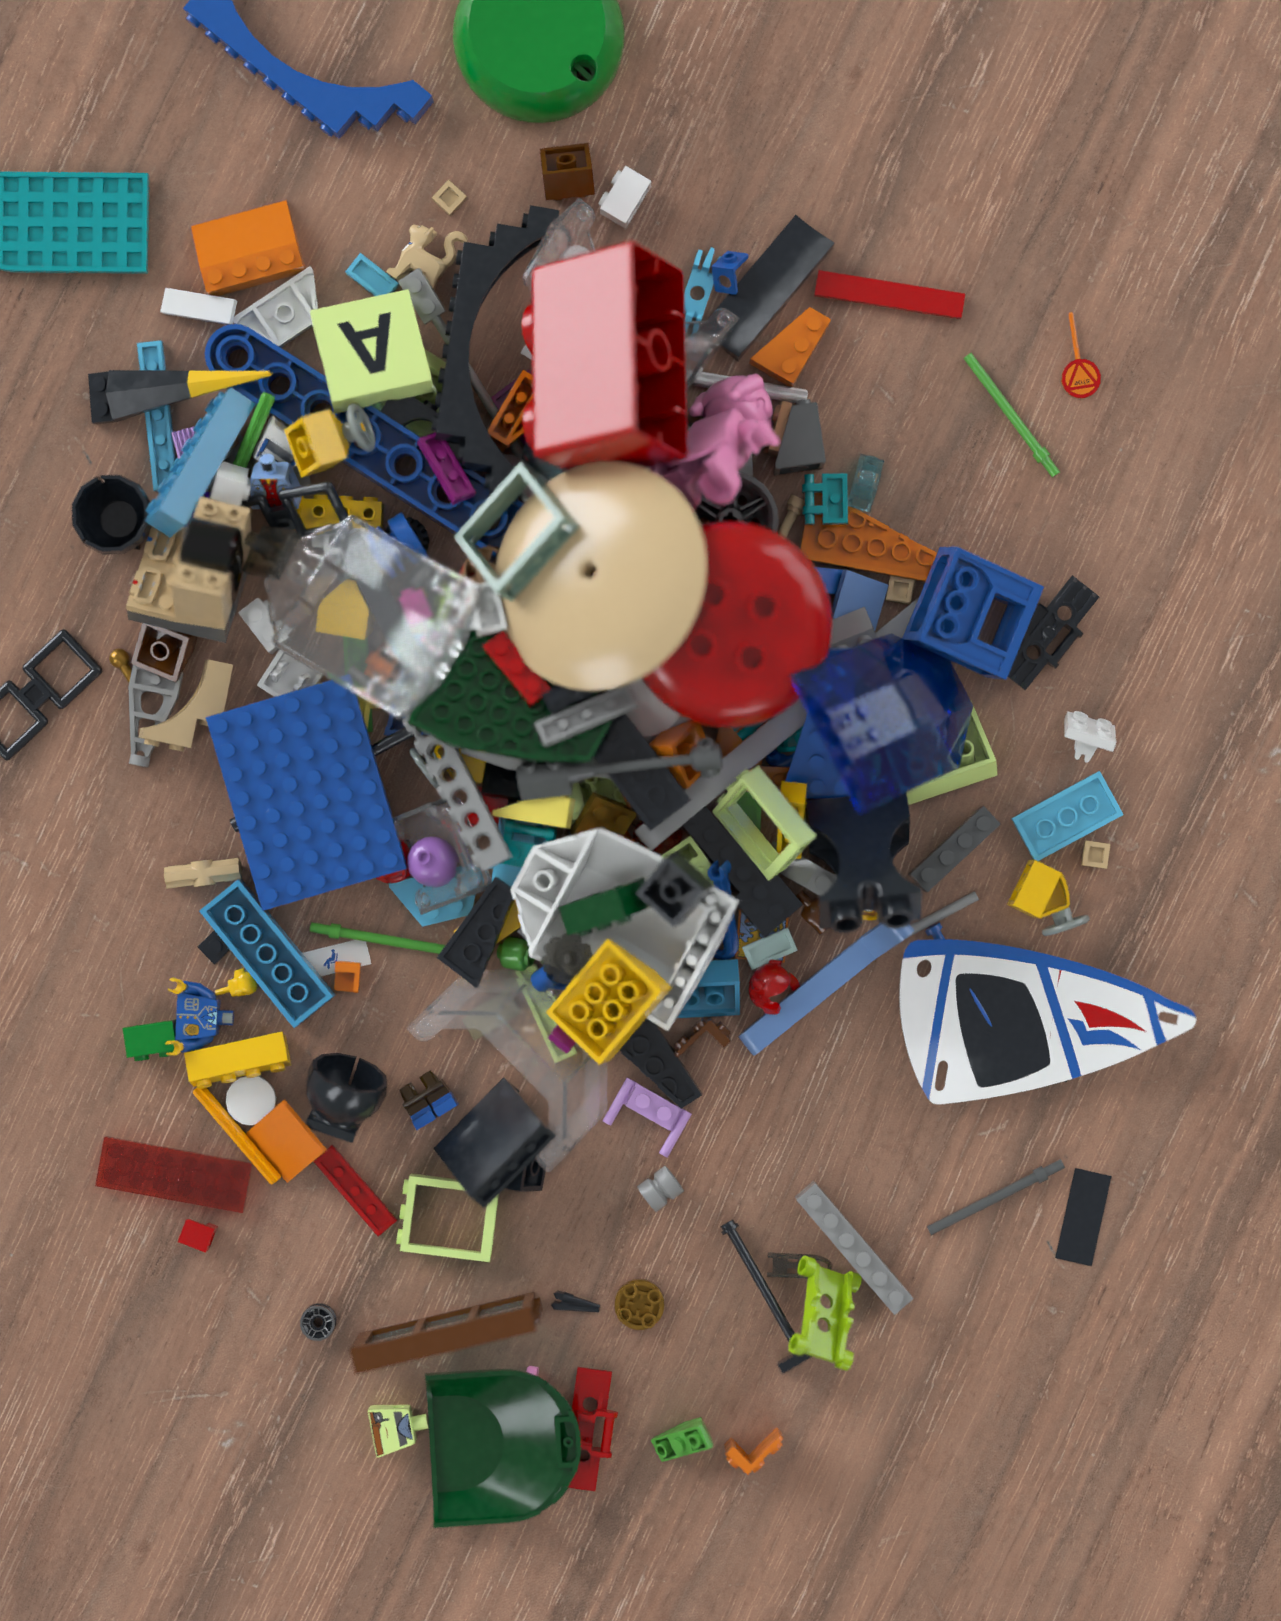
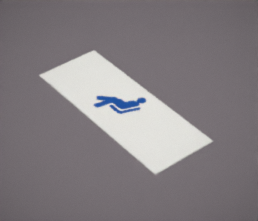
[302,940,371,976]

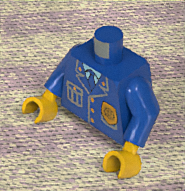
[165,977,234,1056]

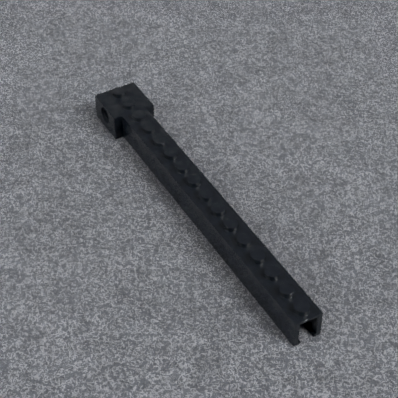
[681,789,803,938]

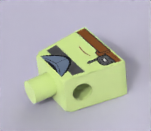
[368,1404,429,1457]

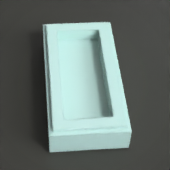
[742,927,798,970]

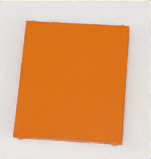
[245,1099,327,1183]

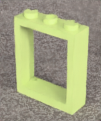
[712,766,816,881]
[396,1173,499,1262]

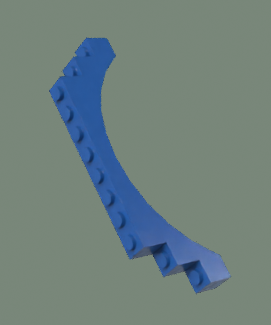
[183,0,434,139]

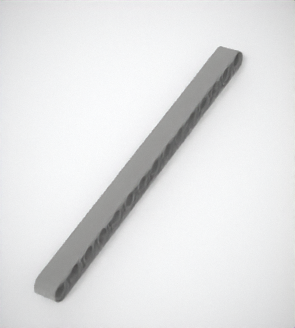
[635,598,919,851]

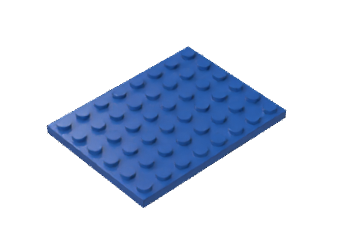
[206,675,408,911]

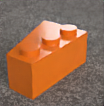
[487,370,533,452]

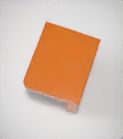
[334,961,361,993]

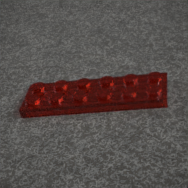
[95,1136,253,1213]

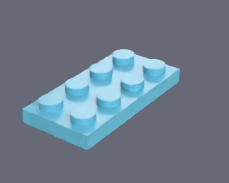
[1011,771,1124,861]

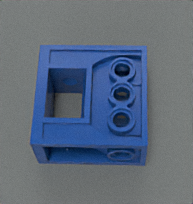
[902,547,1044,680]

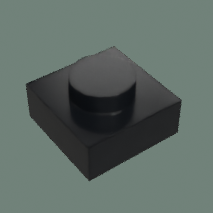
[197,930,230,965]

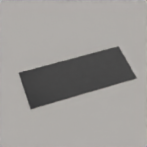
[1055,1168,1112,1266]

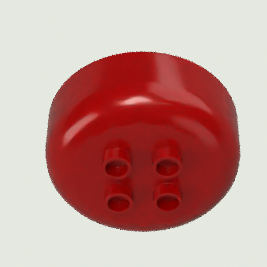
[641,521,832,728]

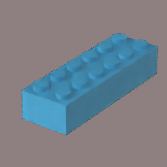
[145,387,255,537]
[199,879,336,1028]

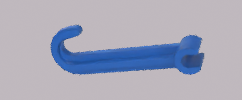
[707,860,739,960]

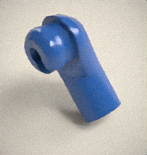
[766,749,794,766]

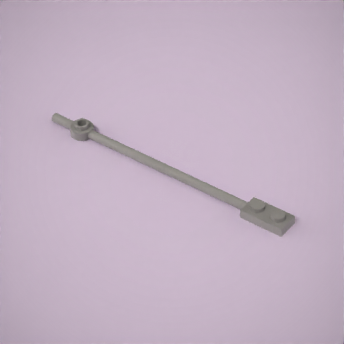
[398,268,533,467]

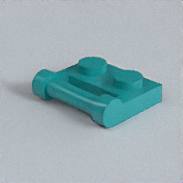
[501,819,557,867]

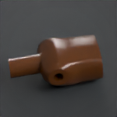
[796,890,827,935]

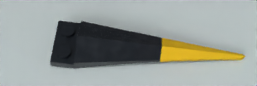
[88,370,272,424]

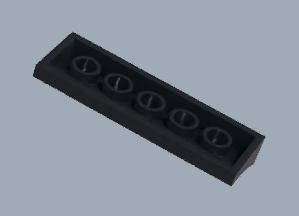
[700,215,835,361]

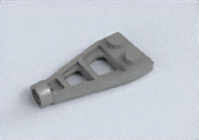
[128,665,184,768]

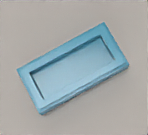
[345,253,400,296]

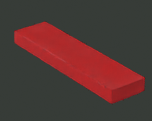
[313,1144,398,1237]

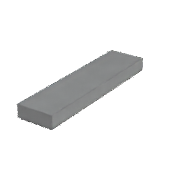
[534,683,639,748]

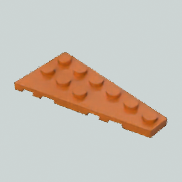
[800,493,937,582]

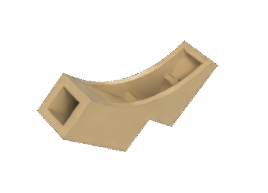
[138,660,233,752]

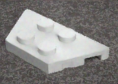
[233,266,318,348]

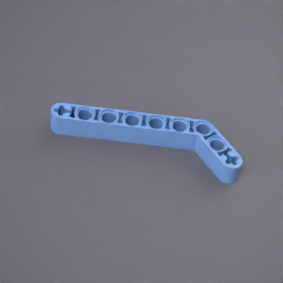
[738,923,915,1056]

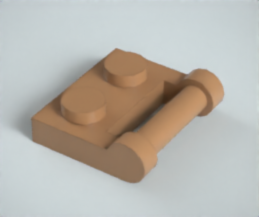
[763,401,792,457]

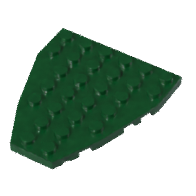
[407,609,614,763]

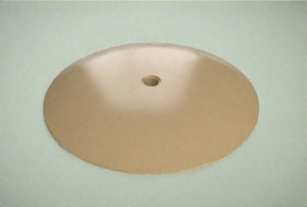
[495,462,707,691]

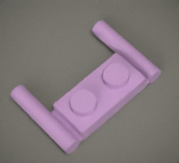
[603,1078,692,1158]

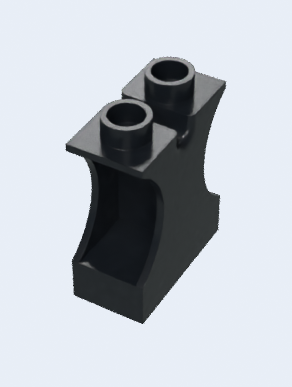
[806,791,922,933]

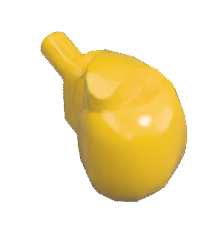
[215,968,257,997]

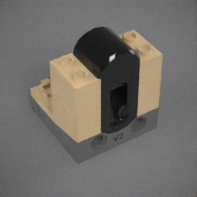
[126,497,253,643]

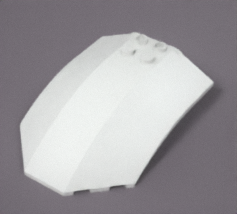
[511,828,739,1031]

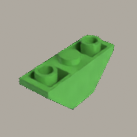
[651,1417,713,1462]

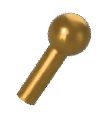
[109,648,132,683]

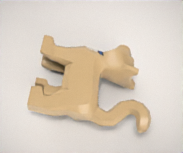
[386,224,468,290]

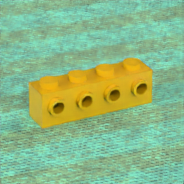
[291,495,384,534]
[184,1032,291,1089]

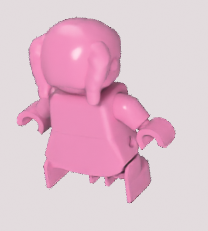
[650,374,780,512]

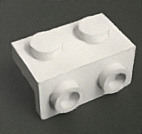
[462,582,507,637]

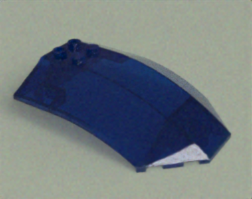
[790,633,973,815]

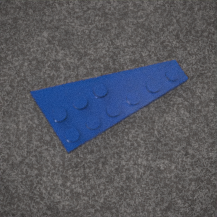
[785,648,855,798]

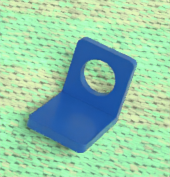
[711,251,749,295]

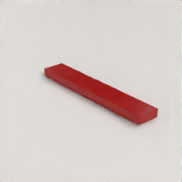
[814,270,965,320]

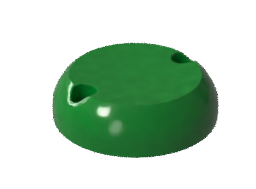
[453,0,625,123]

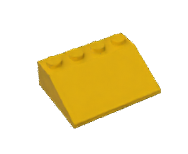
[546,938,672,1065]

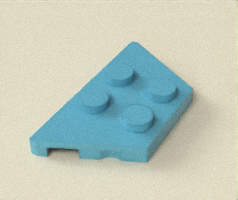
[388,863,482,927]

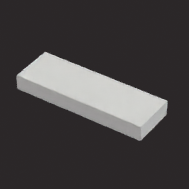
[160,288,237,325]

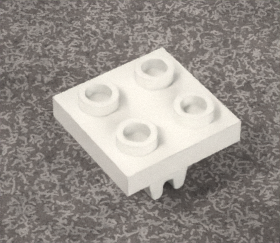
[257,644,326,697]
[1064,711,1116,763]

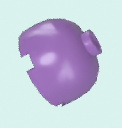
[407,837,459,887]

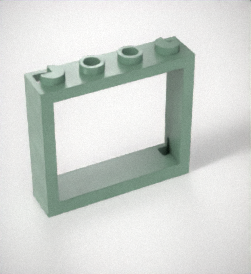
[454,462,579,602]

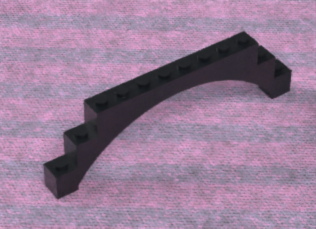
[431,205,560,502]

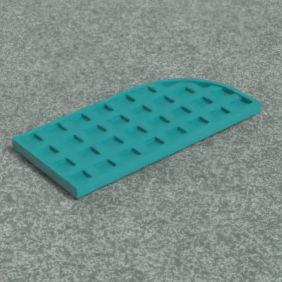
[0,171,149,274]

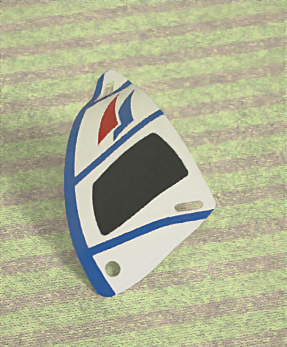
[900,939,1196,1104]

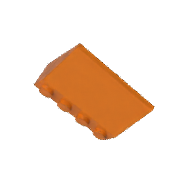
[191,200,305,296]

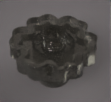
[541,933,593,985]

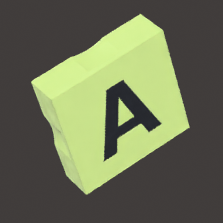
[310,289,433,414]

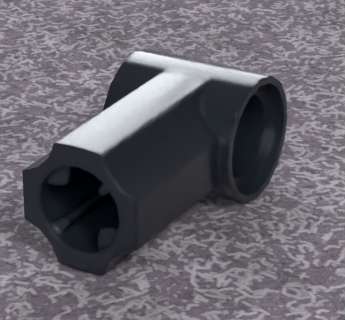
[541,685,596,715]

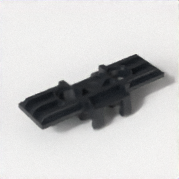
[1008,575,1100,690]

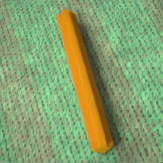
[193,1087,281,1185]

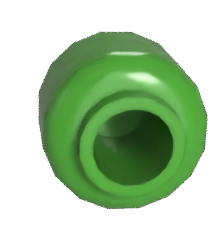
[497,937,535,971]

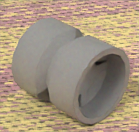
[637,1165,684,1212]

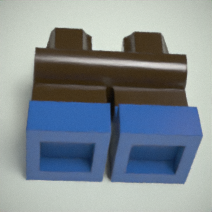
[399,1070,459,1130]

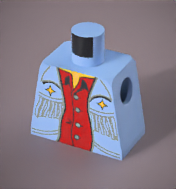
[250,454,302,509]

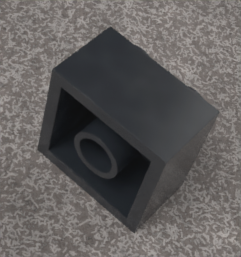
[636,851,714,928]

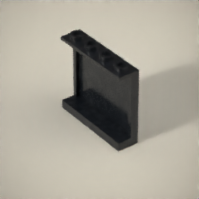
[433,1077,556,1209]

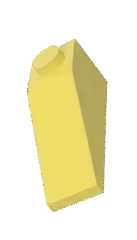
[492,795,575,829]

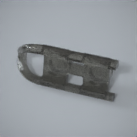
[767,1252,833,1279]

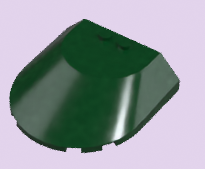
[425,1369,581,1528]

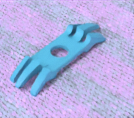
[684,248,720,340]

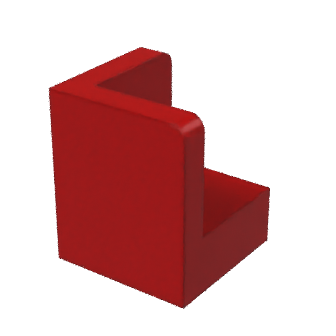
[178,1219,218,1253]

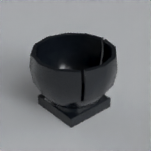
[72,475,152,555]
[306,1053,387,1143]

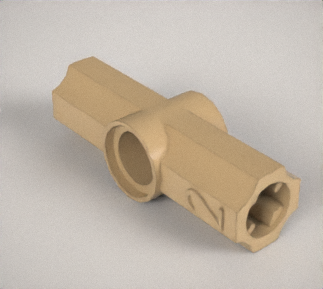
[164,858,242,889]

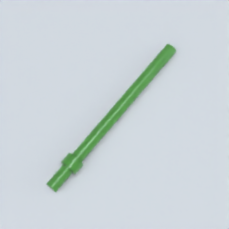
[964,353,1060,478]
[310,922,445,954]

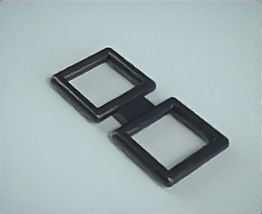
[234,481,353,552]
[0,629,103,761]

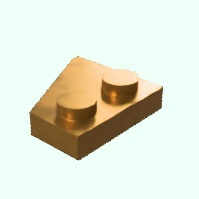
[570,792,637,836]

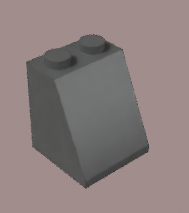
[773,399,826,476]

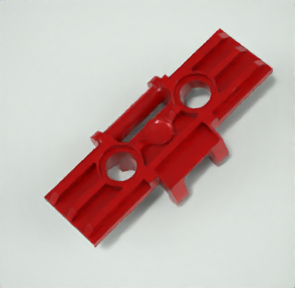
[568,1367,618,1492]

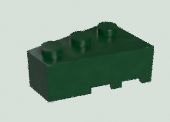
[558,877,650,937]

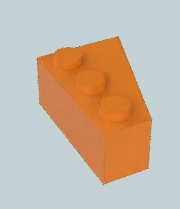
[749,307,831,387]

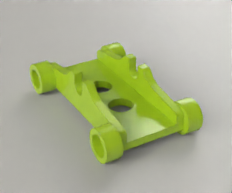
[789,1255,862,1371]

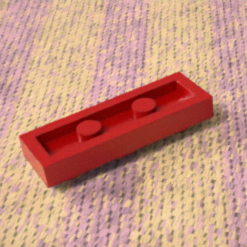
[483,631,551,706]

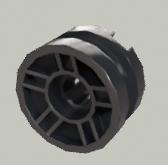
[300,1303,337,1341]

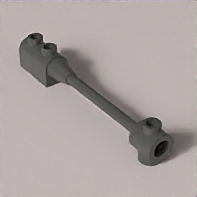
[517,738,723,801]

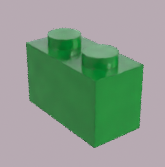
[122,1019,179,1061]

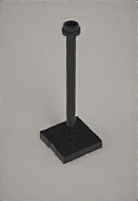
[720,1220,813,1374]

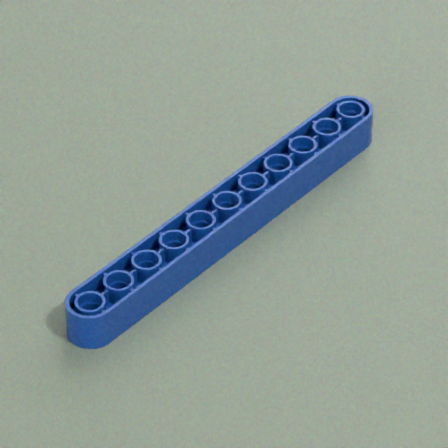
[205,324,524,559]

